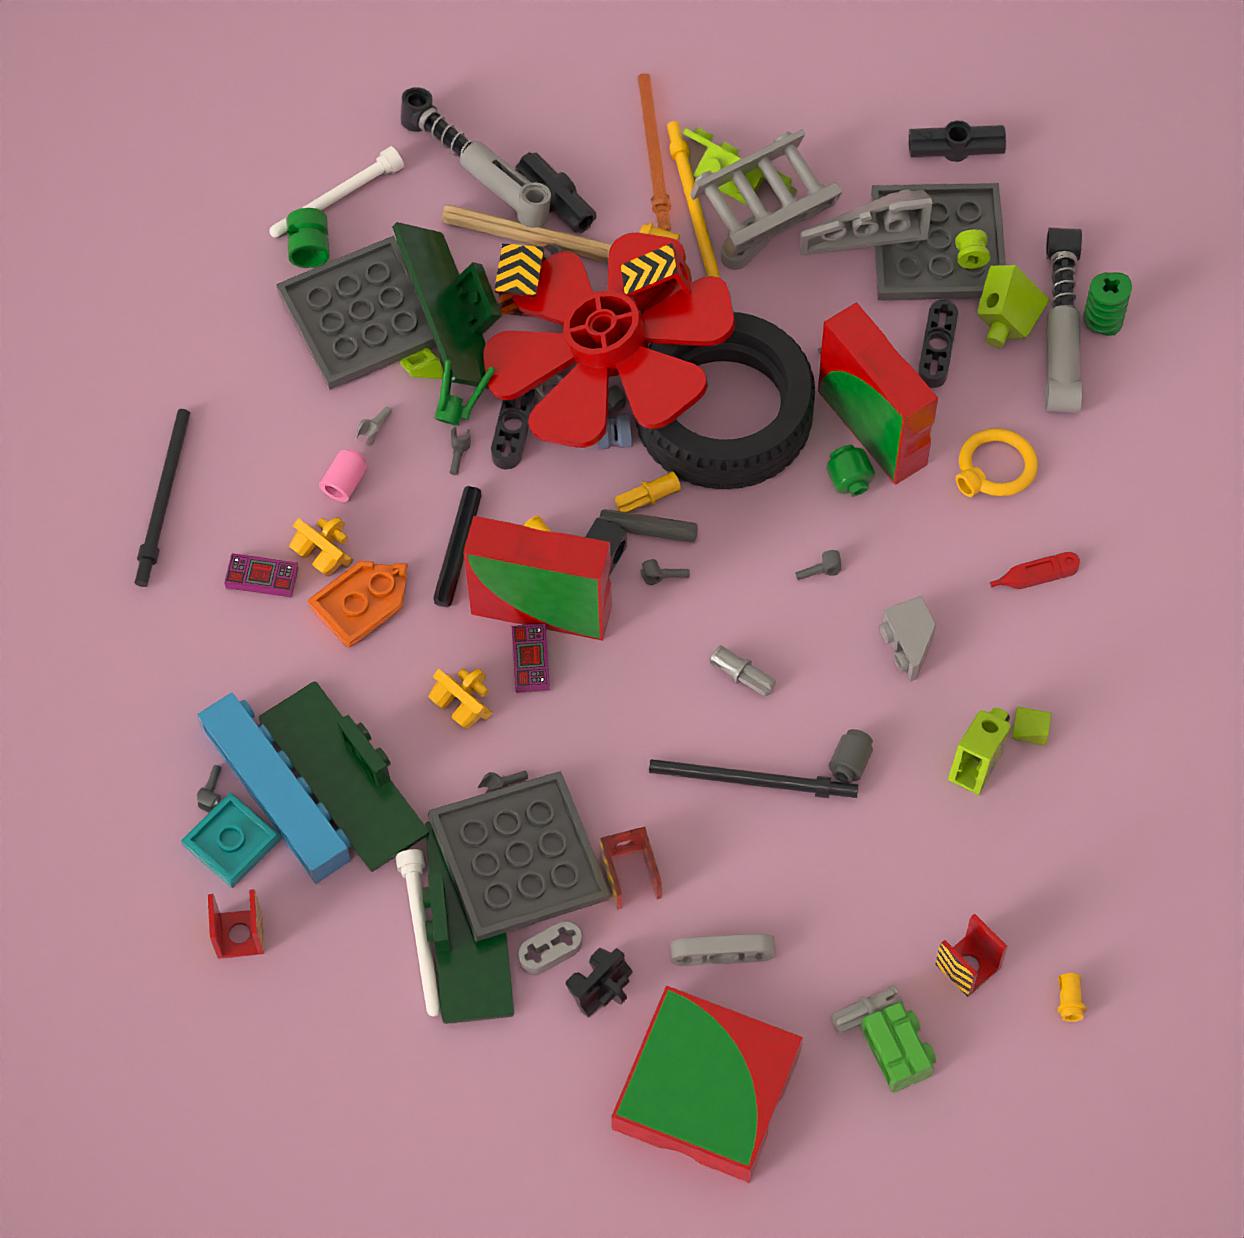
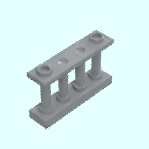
[689,129,842,258]

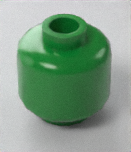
[826,444,875,497]

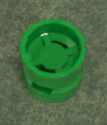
[286,208,330,268]

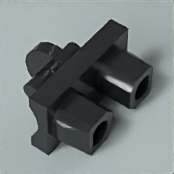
[565,948,633,1018]

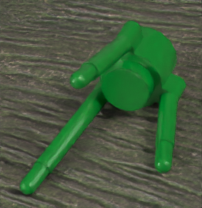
[434,359,495,426]

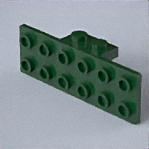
[392,222,502,389]
[259,681,429,872]
[422,821,514,1024]

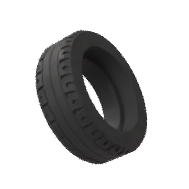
[635,312,815,489]

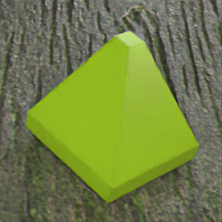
[399,348,444,379]
[1011,706,1051,746]

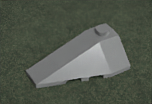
[800,190,932,255]

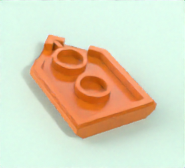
[307,561,408,648]

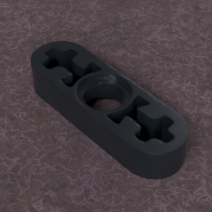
[918,300,958,388]
[491,388,535,470]

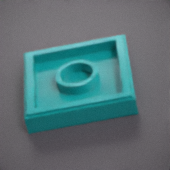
[181,792,281,888]

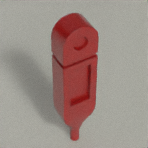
[990,552,1080,589]

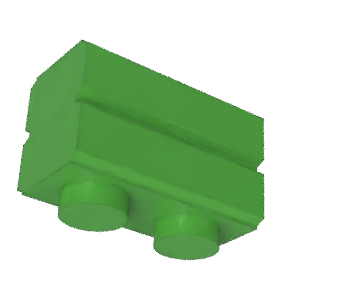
[861,1002,936,1093]

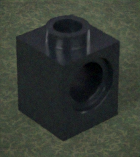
[585,518,627,578]

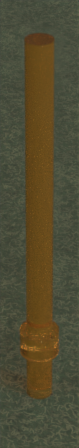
[638,73,671,231]

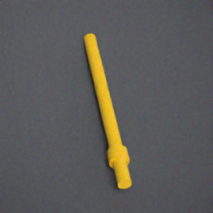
[667,121,720,278]

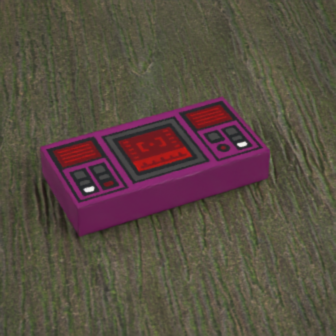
[224,553,299,597]
[511,624,550,693]

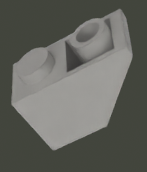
[879,596,936,682]

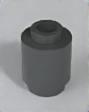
[829,729,873,783]

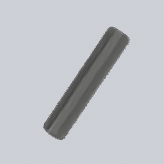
[599,509,698,542]

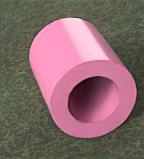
[319,449,368,502]

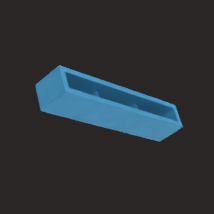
[197,692,351,884]

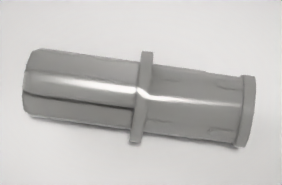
[710,645,776,696]
[831,985,903,1033]

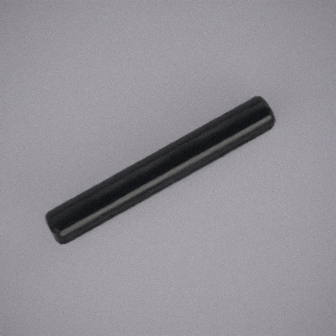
[433,486,482,607]

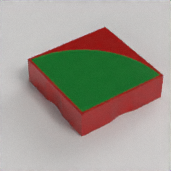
[818,302,938,485]
[463,516,612,641]
[611,985,803,1183]

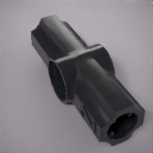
[908,120,1006,162]
[516,152,596,233]

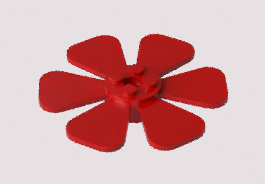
[483,233,735,448]

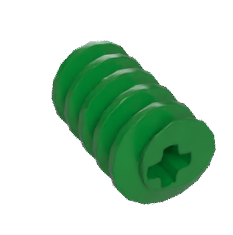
[1083,272,1132,336]

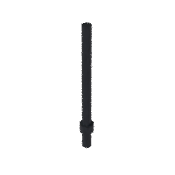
[134,409,190,587]
[649,759,859,798]

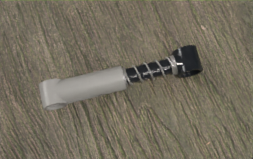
[400,87,551,228]
[1045,227,1082,413]

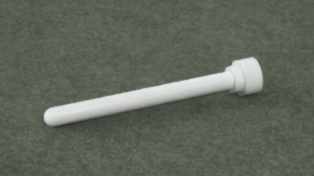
[270,146,404,237]
[395,849,441,1016]

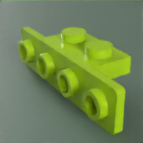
[683,127,798,206]

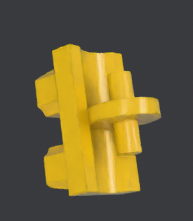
[289,517,353,577]
[427,668,493,730]

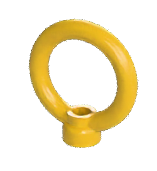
[955,428,1038,497]

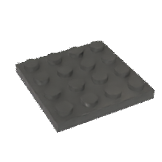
[871,183,1006,300]
[276,235,436,390]
[428,771,611,942]

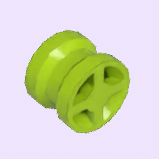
[955,229,990,269]

